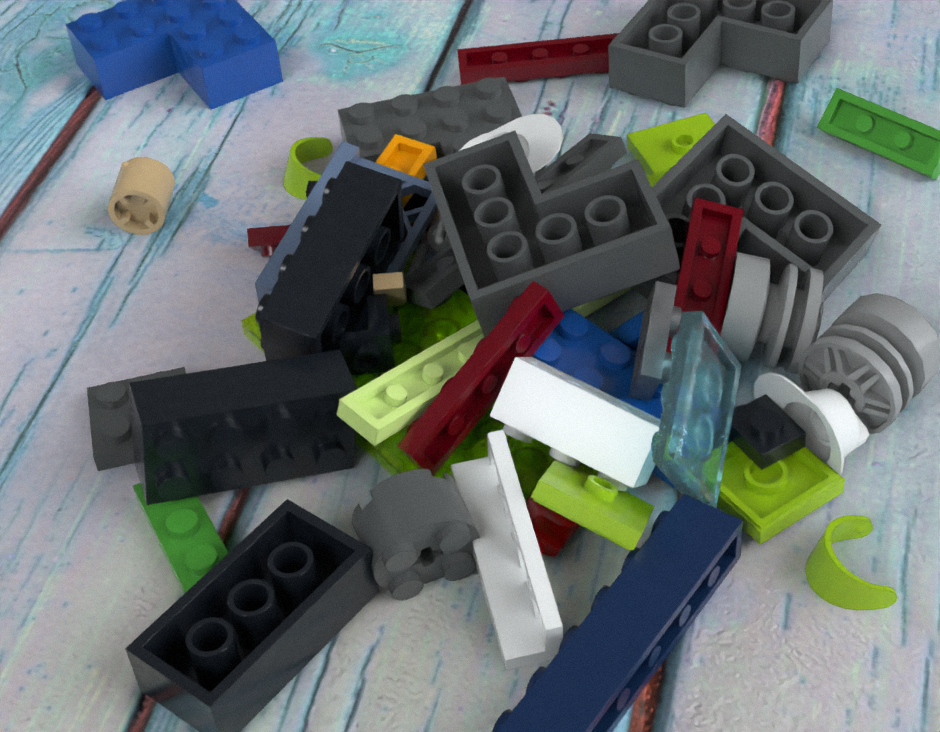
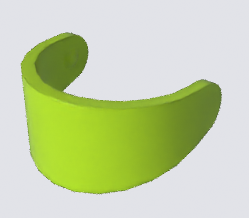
[283,137,333,200]
[805,515,897,611]

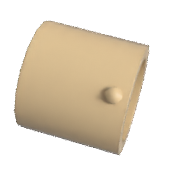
[107,157,176,235]

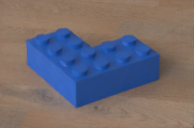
[65,0,283,110]

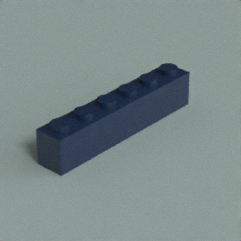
[492,494,743,732]

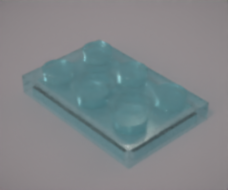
[651,311,742,508]

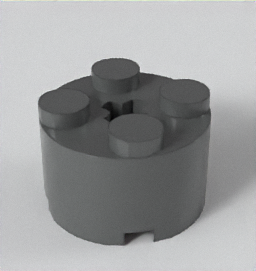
[352,469,480,600]

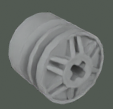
[717,252,824,374]
[798,293,940,434]

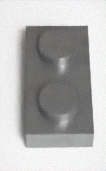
[629,281,682,401]

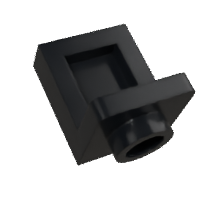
[339,293,402,376]
[722,394,806,470]

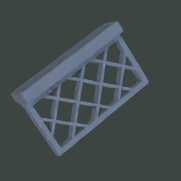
[255,141,438,331]

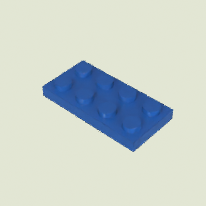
[532,309,727,488]

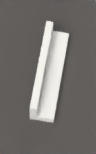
[451,430,563,670]

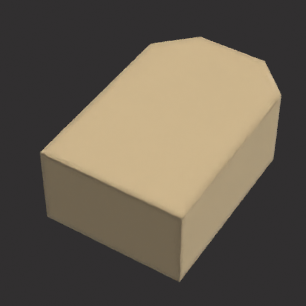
[373,272,407,307]

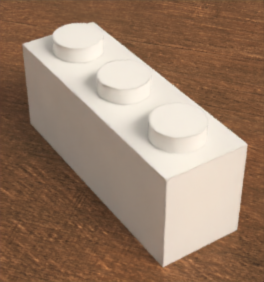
[490,357,673,491]

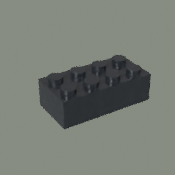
[255,161,404,361]
[129,349,357,505]
[125,499,379,732]

